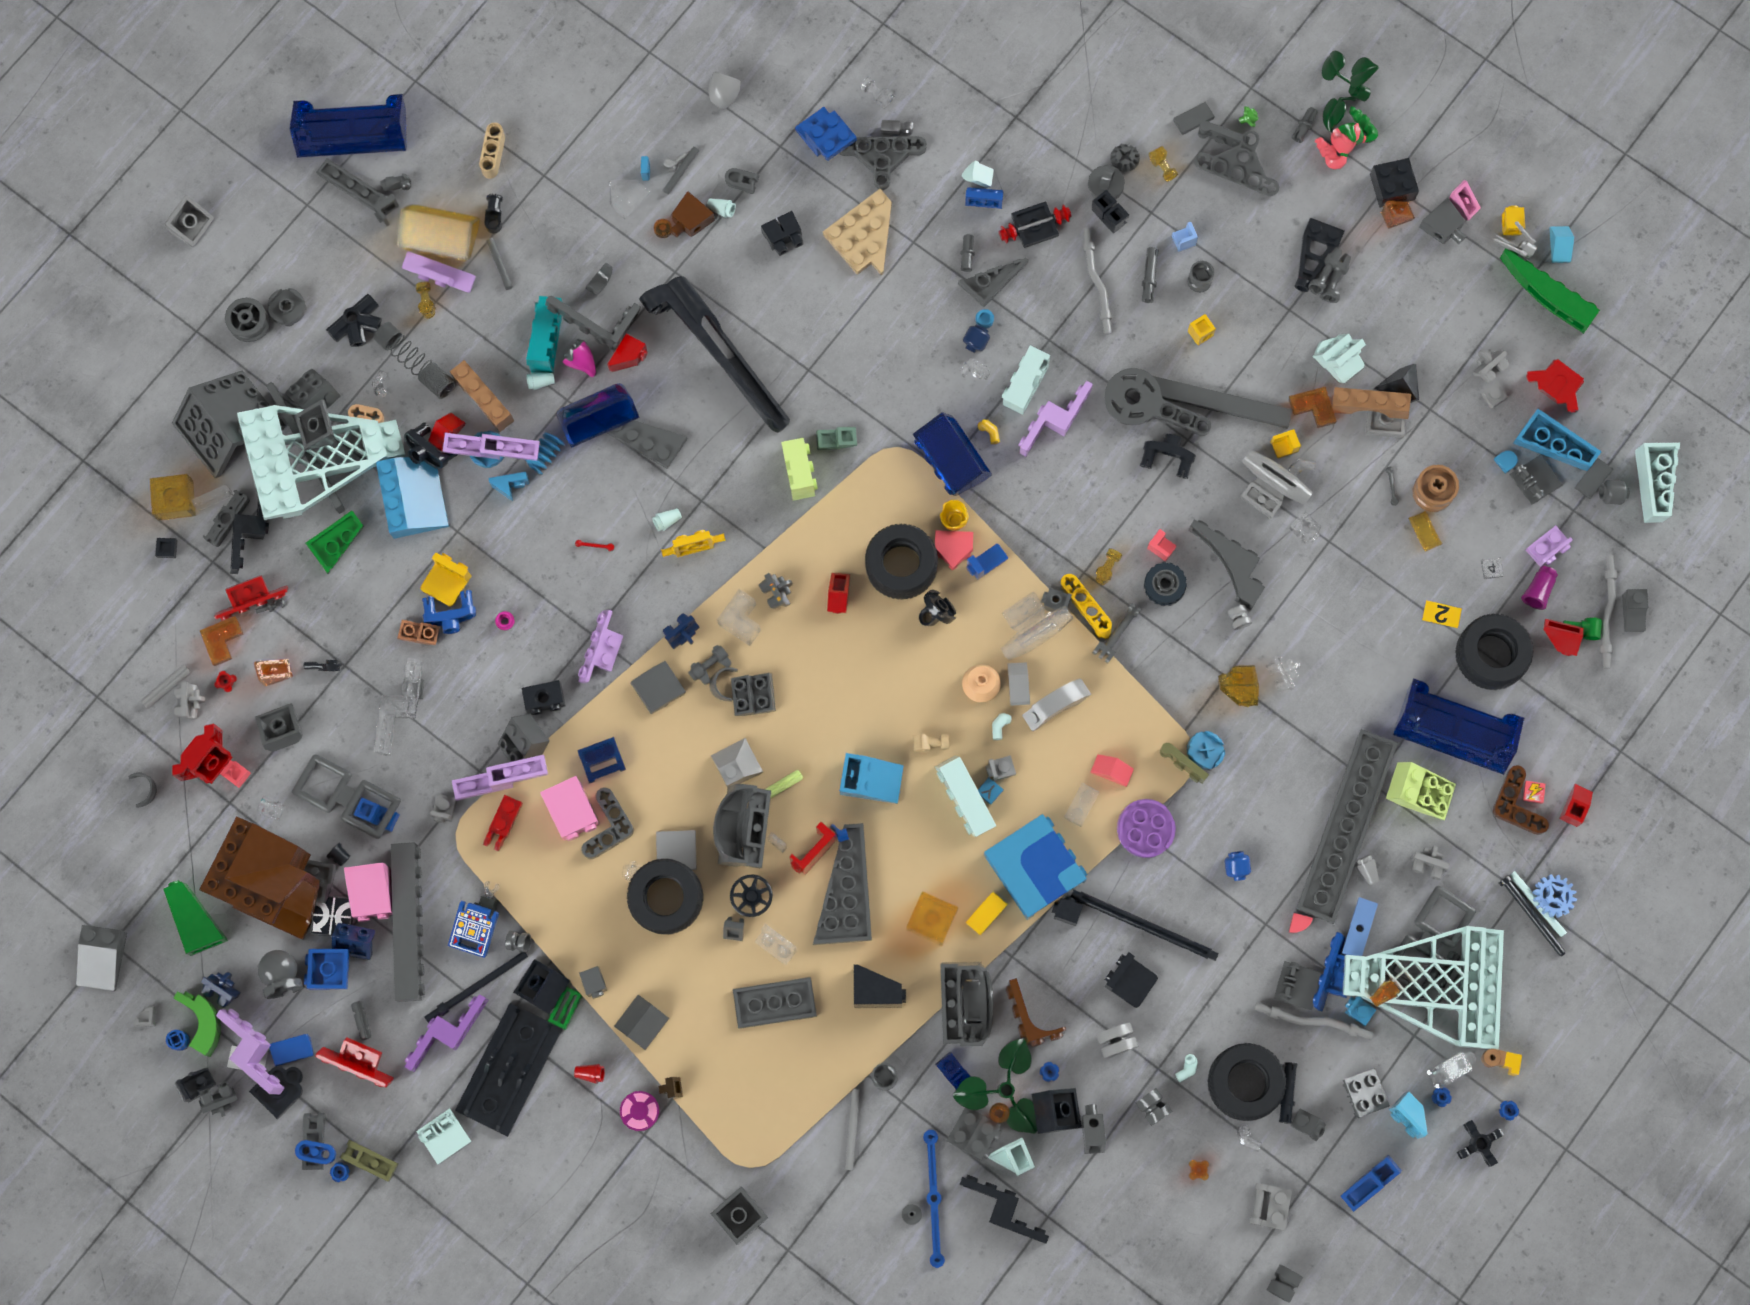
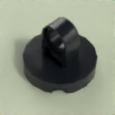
[919,589,956,626]

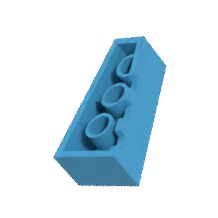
[1513,409,1602,471]

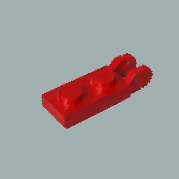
[483,795,523,851]

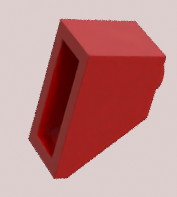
[607,333,648,372]
[827,573,850,614]
[1543,619,1584,656]

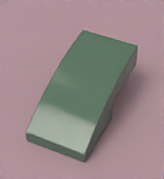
[816,427,857,450]

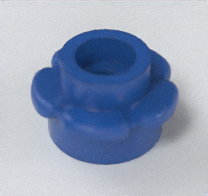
[1040,1062,1059,1082]
[1432,1087,1452,1107]
[1499,1101,1519,1121]
[330,1162,350,1182]

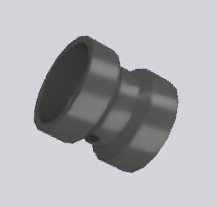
[505,931,531,953]

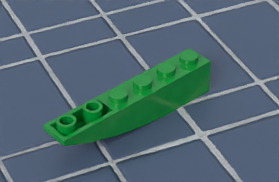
[1500,248,1600,334]

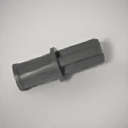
[1292,107,1318,143]
[960,234,975,272]

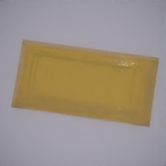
[1408,511,1442,552]

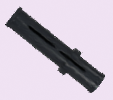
[1279,1062,1298,1124]

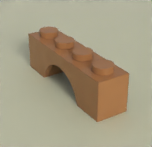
[450,360,514,432]
[1332,387,1411,419]

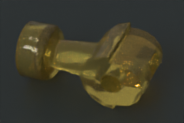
[1148,146,1178,182]
[415,282,436,319]
[1096,548,1122,585]

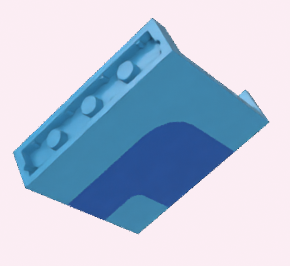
[984,814,1087,920]

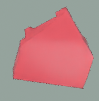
[935,530,973,570]

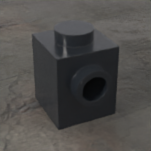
[1051,896,1083,926]

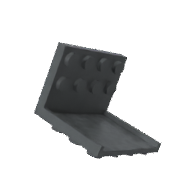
[172,370,286,478]

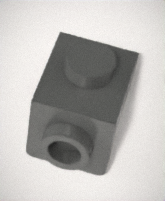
[374,194,399,226]
[1290,1108,1326,1141]

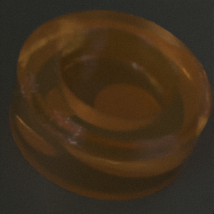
[653,219,672,238]

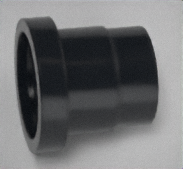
[326,842,351,866]

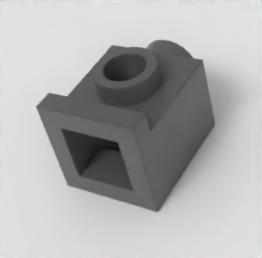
[1041,588,1072,617]

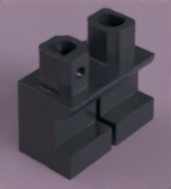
[1092,190,1129,234]
[761,211,803,256]

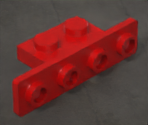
[214,575,288,620]
[315,1037,394,1088]

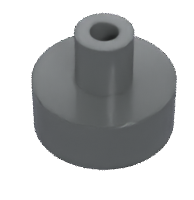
[902,1204,922,1225]

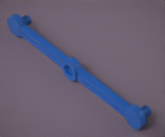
[923,1130,945,1268]

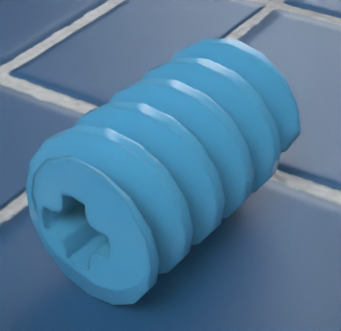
[525,432,565,475]

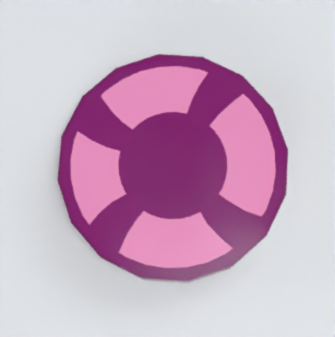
[620,1091,660,1131]

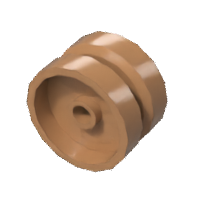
[1413,465,1459,512]

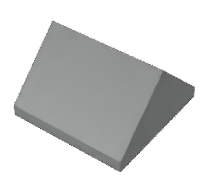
[164,195,214,247]

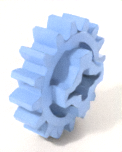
[1532,874,1577,918]

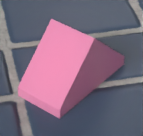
[1449,180,1481,220]

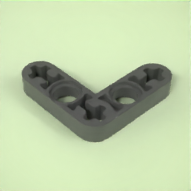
[582,787,634,859]

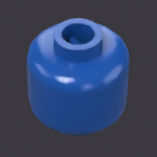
[1224,851,1251,881]

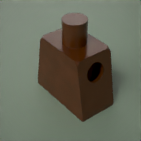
[670,191,715,238]

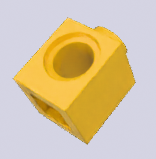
[1502,205,1525,235]
[1188,314,1216,346]

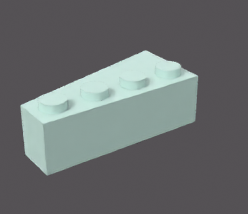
[1635,443,1680,523]
[935,756,996,837]

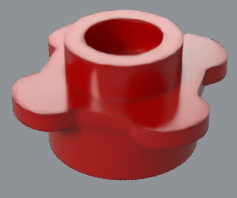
[214,671,237,692]

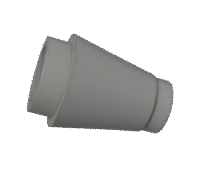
[1356,855,1380,885]

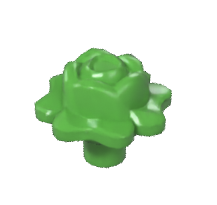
[1239,106,1259,127]

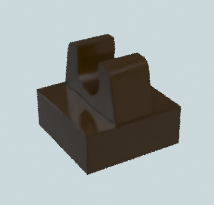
[658,1077,683,1098]

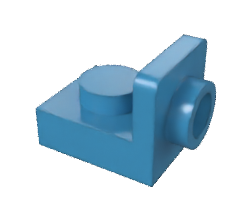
[1344,996,1376,1026]

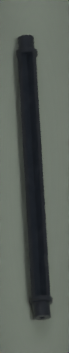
[1071,890,1219,961]

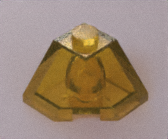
[1218,665,1259,707]

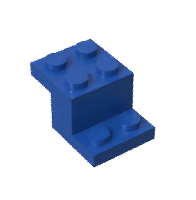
[795,107,857,161]

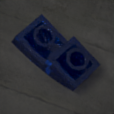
[935,1052,971,1090]

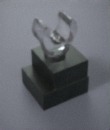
[474,881,499,916]

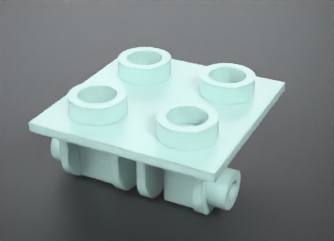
[416,1108,471,1164]

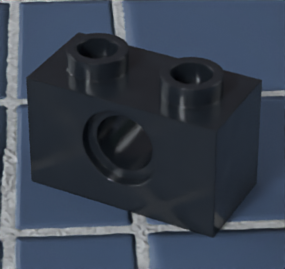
[521,680,566,715]

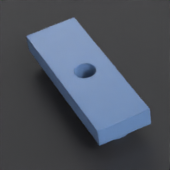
[1341,897,1378,956]

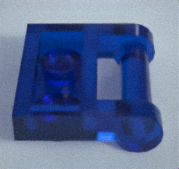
[577,737,626,783]

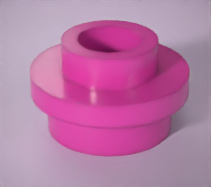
[495,611,515,631]

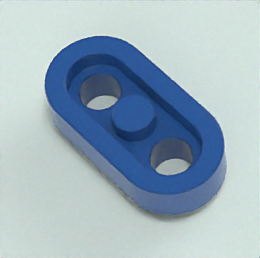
[295,1140,336,1165]

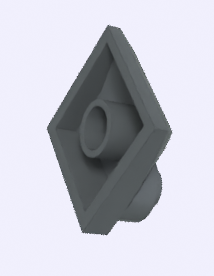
[255,703,303,751]

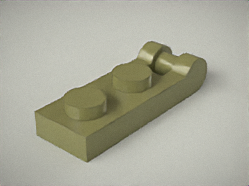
[1160,743,1209,784]
[340,1140,399,1182]

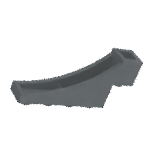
[1189,519,1265,610]

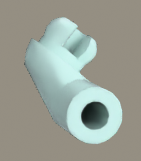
[992,713,1012,740]
[1175,1054,1198,1083]

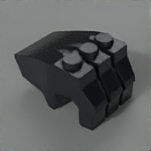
[174,1068,217,1103]

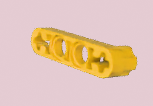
[1061,574,1112,639]

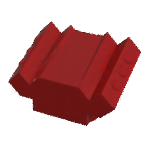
[1526,359,1584,413]
[172,723,233,784]

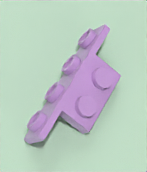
[402,251,476,293]
[578,610,623,683]

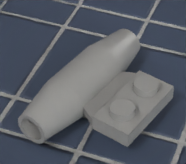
[1240,450,1313,519]

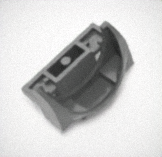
[713,784,771,869]

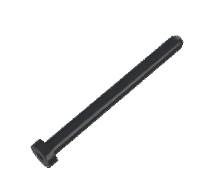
[1499,875,1566,957]

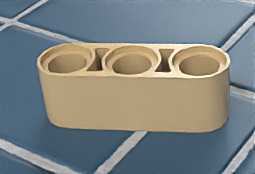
[479,122,505,179]

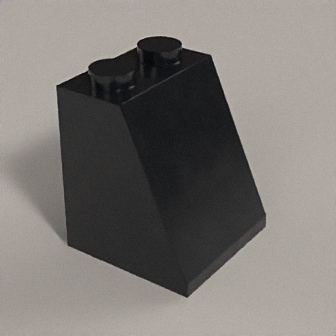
[854,964,906,1008]

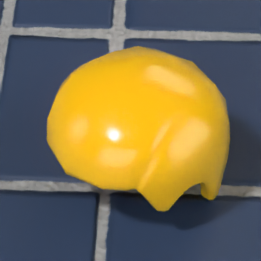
[940,500,969,530]

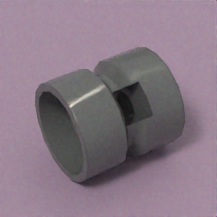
[1188,260,1214,293]
[872,1063,898,1091]
[1135,1088,1173,1126]
[1267,1265,1303,1303]

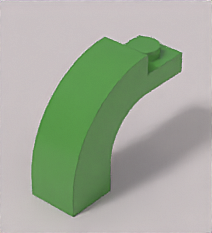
[174,991,221,1057]

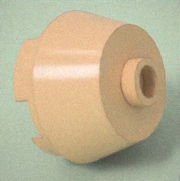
[962,665,1001,702]

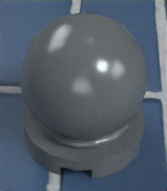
[258,950,303,999]

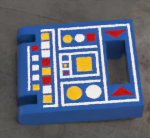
[448,901,499,958]

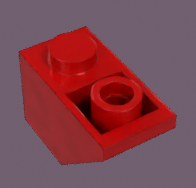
[1559,784,1593,827]

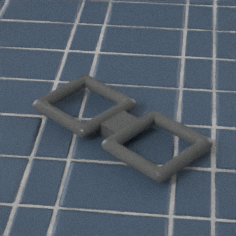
[292,754,401,839]
[1385,886,1476,998]

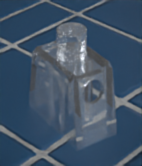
[1426,1051,1477,1088]

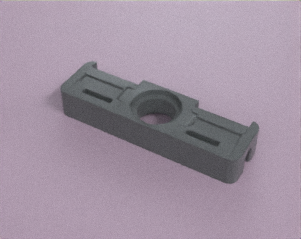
[203,490,250,547]

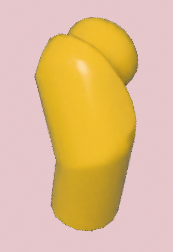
[978,419,1000,444]

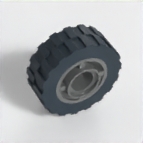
[1144,562,1187,606]

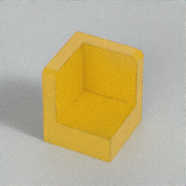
[1271,429,1301,459]

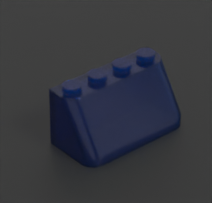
[556,383,640,448]
[913,412,992,496]

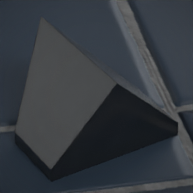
[1374,364,1419,403]

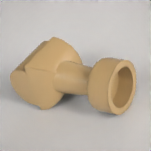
[913,734,949,752]

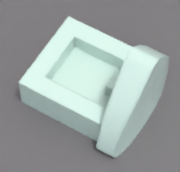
[962,161,994,188]

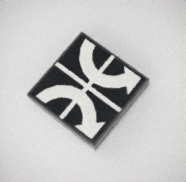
[310,896,353,936]

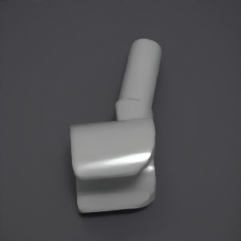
[664,153,687,172]

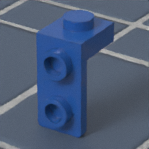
[966,544,1008,580]

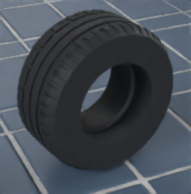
[865,523,938,600]
[1455,614,1534,690]
[627,859,703,934]
[1207,1043,1286,1121]

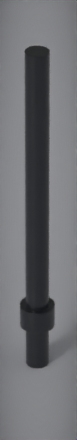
[424,952,528,1023]

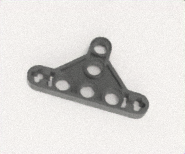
[1194,130,1280,196]
[839,136,927,190]

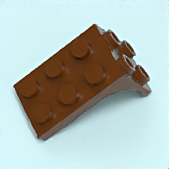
[1005,978,1066,1047]

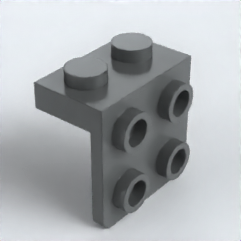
[285,369,340,409]

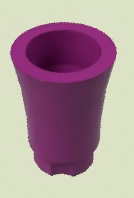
[1521,566,1558,610]

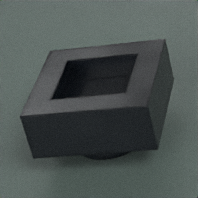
[155,538,178,558]

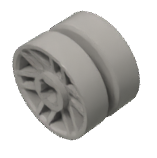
[1096,1023,1139,1058]

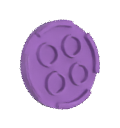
[1117,799,1176,858]

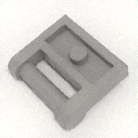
[1249,1183,1292,1231]

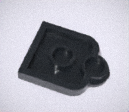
[249,1067,303,1120]

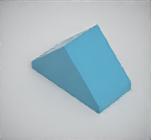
[1549,226,1574,263]

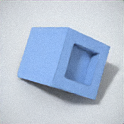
[1172,222,1198,252]

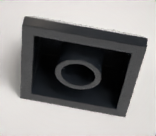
[513,959,570,1014]
[1032,1088,1082,1134]

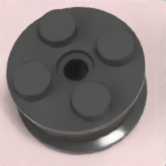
[225,297,270,342]

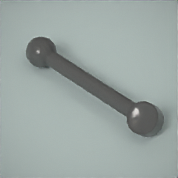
[1386,467,1399,506]

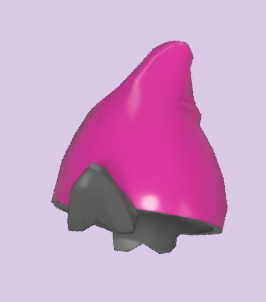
[562,338,596,377]

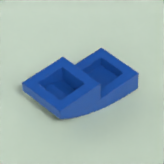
[353,798,400,832]

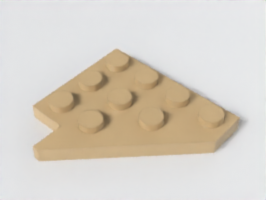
[823,189,892,275]

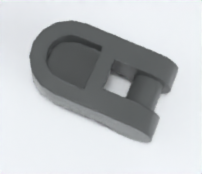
[725,168,759,194]

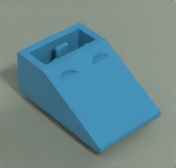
[840,753,904,804]

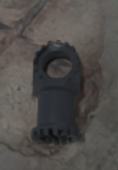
[484,193,503,234]

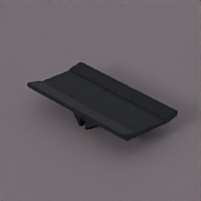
[455,1003,562,1137]

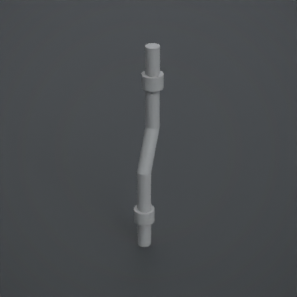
[1083,228,1112,335]
[1600,555,1617,669]
[1254,1002,1373,1040]

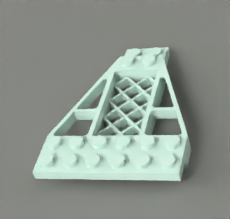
[237,405,405,520]
[1343,926,1504,1050]

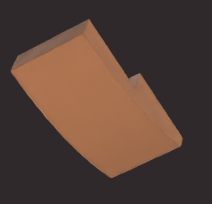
[397,620,440,645]

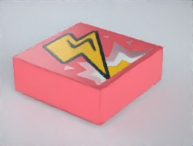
[1523,781,1546,804]

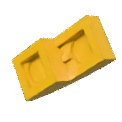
[965,891,1008,935]

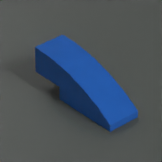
[1340,1155,1402,1212]

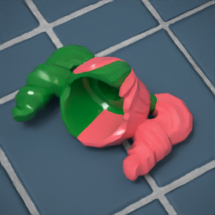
[1315,106,1378,170]

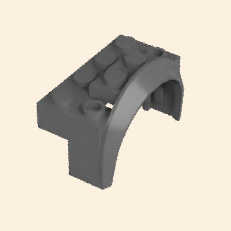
[940,962,994,1046]

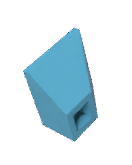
[1389,1092,1428,1139]

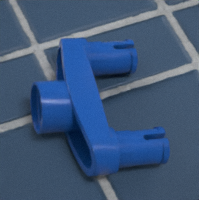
[422,590,476,634]

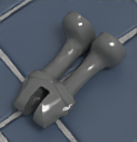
[1308,247,1351,303]

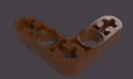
[1493,765,1549,835]

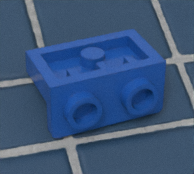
[965,187,1003,209]

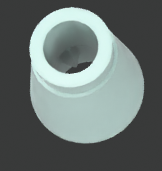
[707,198,736,218]
[526,372,555,390]
[652,508,682,531]

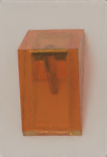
[1381,201,1415,229]
[254,659,293,687]

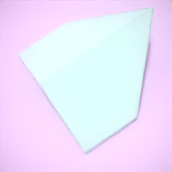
[988,1138,1035,1176]

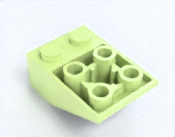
[1386,762,1456,820]

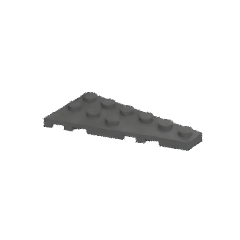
[813,823,872,945]

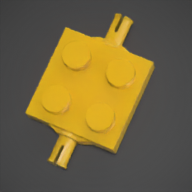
[661,530,726,558]

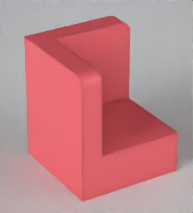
[1147,529,1176,562]

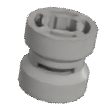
[1228,605,1252,630]

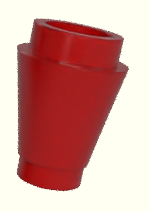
[574,1064,605,1084]

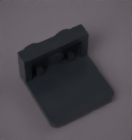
[1104,952,1158,1008]

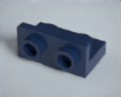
[332,923,375,960]

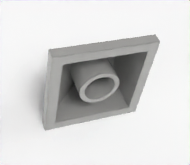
[711,738,763,787]

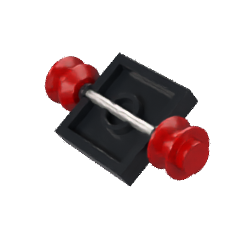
[999,201,1072,248]

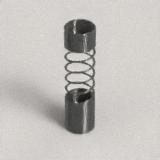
[374,322,456,399]

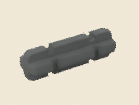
[1436,951,1460,988]
[351,1001,372,1040]

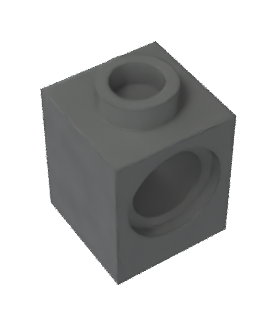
[579,966,608,999]

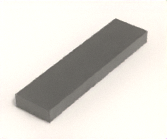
[316,158,386,212]

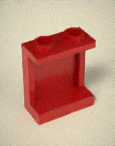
[789,822,837,875]

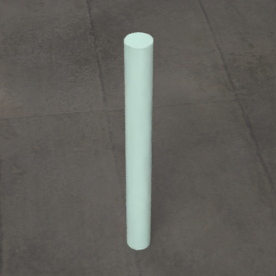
[1510,871,1567,937]

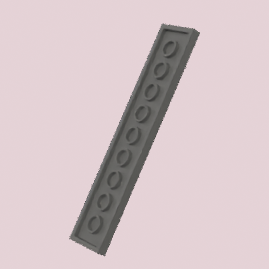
[1296,729,1398,924]

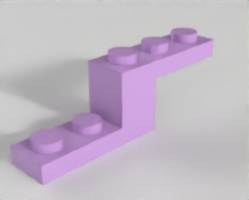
[1018,381,1093,456]
[443,433,540,461]
[452,755,548,800]
[216,1009,284,1094]

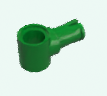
[1563,617,1602,641]

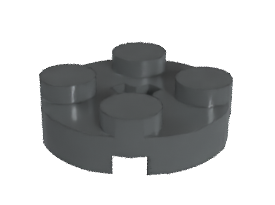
[268,288,307,327]

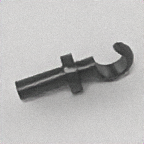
[255,599,285,614]

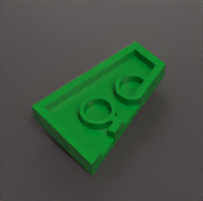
[305,511,364,574]

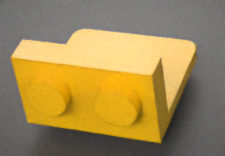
[420,552,472,607]

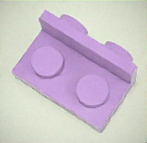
[1526,525,1573,567]

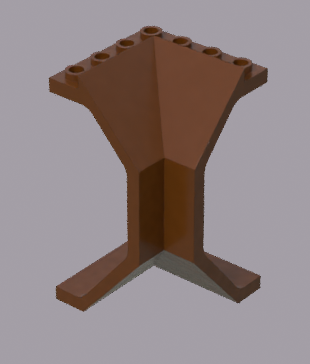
[199,816,320,940]

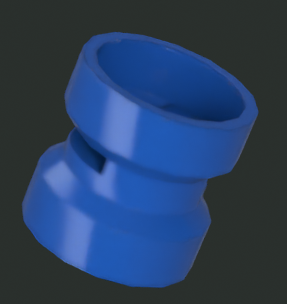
[166,1030,191,1051]

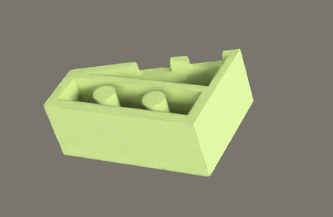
[781,438,818,501]

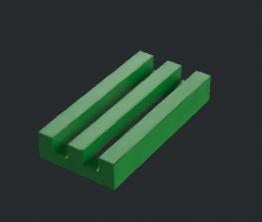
[548,987,583,1030]

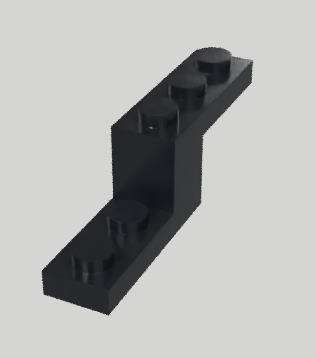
[230,498,269,574]
[959,1175,1049,1244]

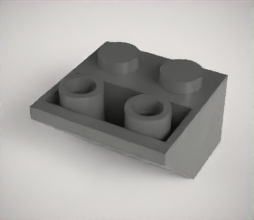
[498,714,549,762]

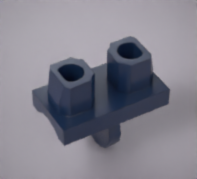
[663,613,700,649]
[201,972,241,1007]

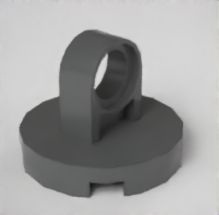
[1088,165,1125,199]

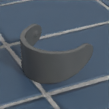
[586,263,613,295]
[709,667,738,702]
[128,772,157,808]

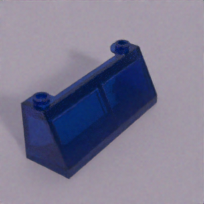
[289,94,407,158]
[1393,678,1525,775]

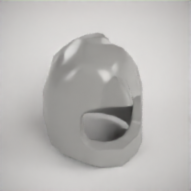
[709,72,741,109]

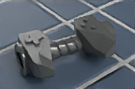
[688,645,732,685]

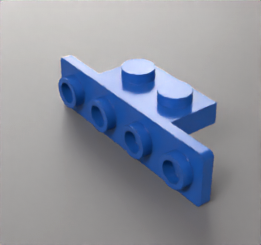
[1313,932,1347,1012]

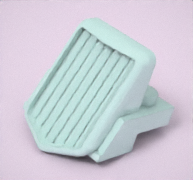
[1313,334,1366,383]

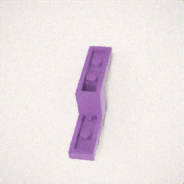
[404,994,489,1072]

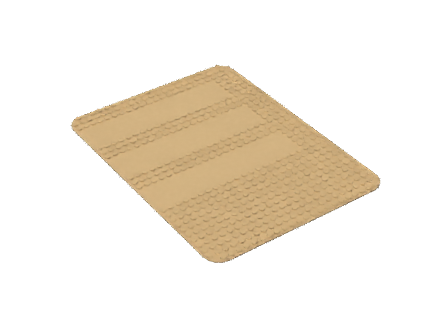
[455,447,1190,1168]

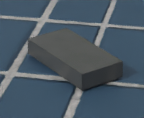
[1173,101,1215,135]
[1575,458,1613,499]

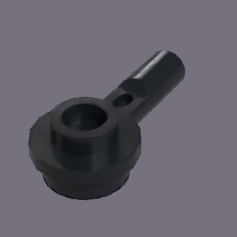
[303,660,342,671]

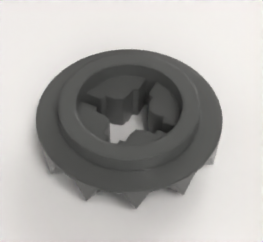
[1110,143,1140,172]

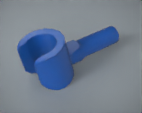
[830,824,849,842]

